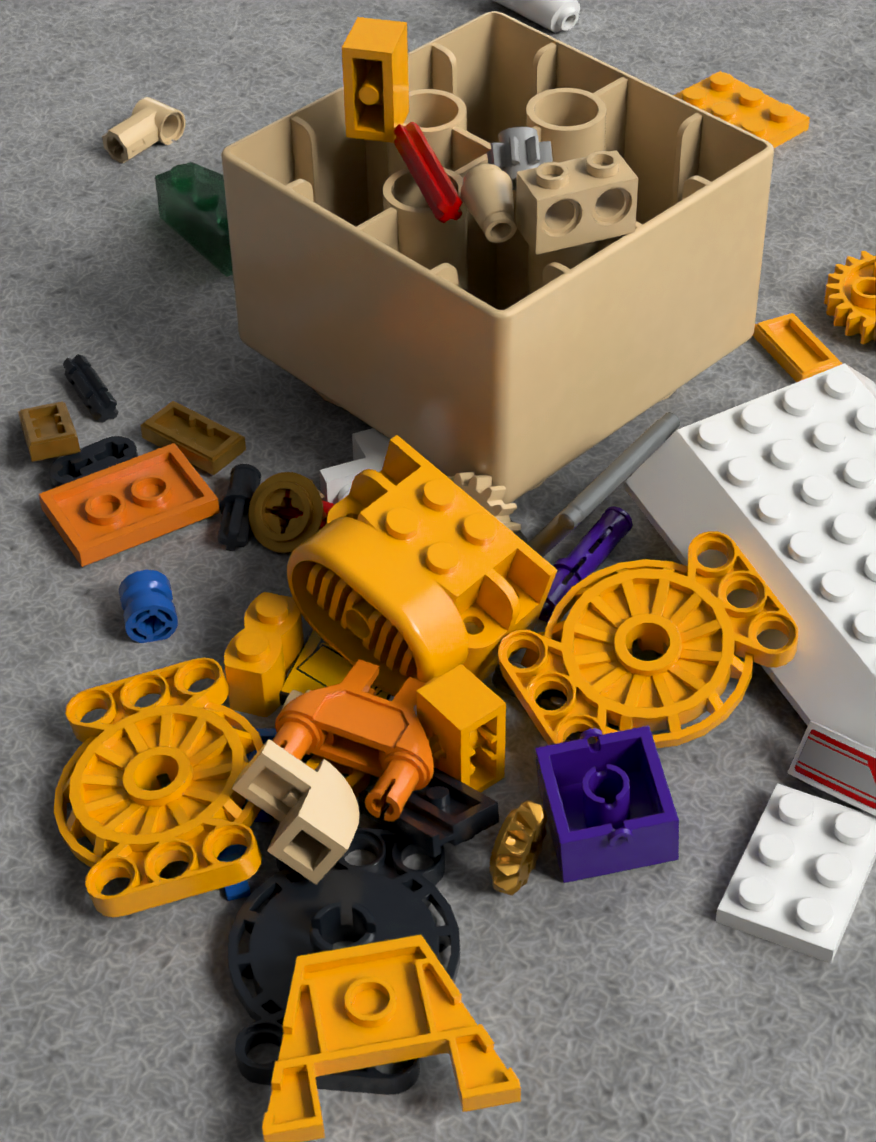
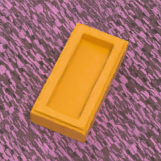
[753,313,843,382]

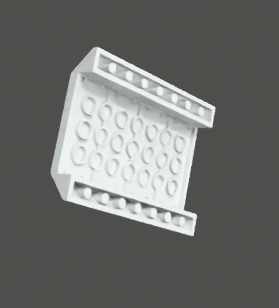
[624,363,876,750]

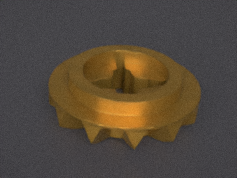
[249,472,327,553]
[489,800,548,896]

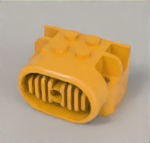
[287,435,557,696]

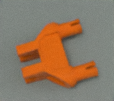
[272,659,434,821]

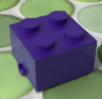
[535,725,679,883]

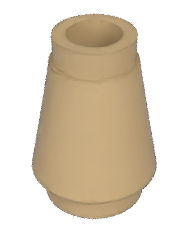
[460,164,517,243]

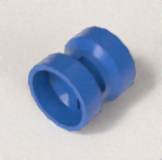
[118,570,178,643]

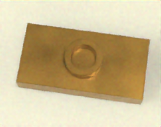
[18,401,81,462]
[140,401,246,475]

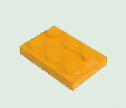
[673,71,810,148]

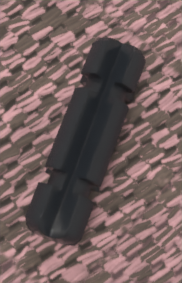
[63,354,119,423]

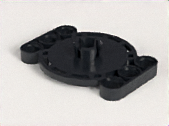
[227,827,460,1095]

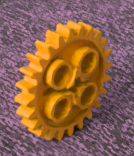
[824,251,876,344]

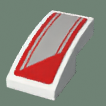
[787,721,876,816]

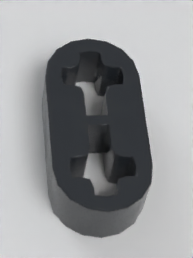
[49,436,138,489]

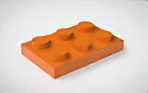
[39,443,220,567]

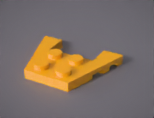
[262,935,521,1142]

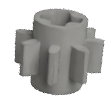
[487,127,553,190]

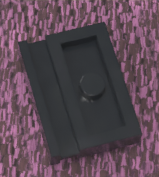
[358,767,500,857]

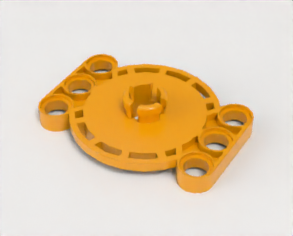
[498,531,798,749]
[54,657,264,918]

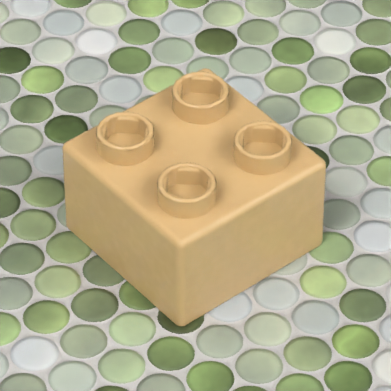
[221,11,774,504]

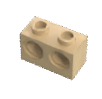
[516,150,638,255]

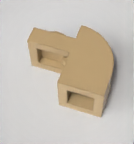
[232,739,359,885]

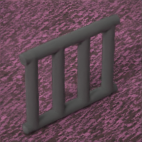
[527,412,680,557]

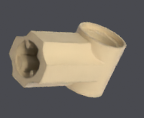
[102,97,186,164]

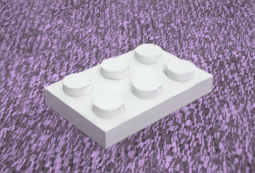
[716,783,876,964]

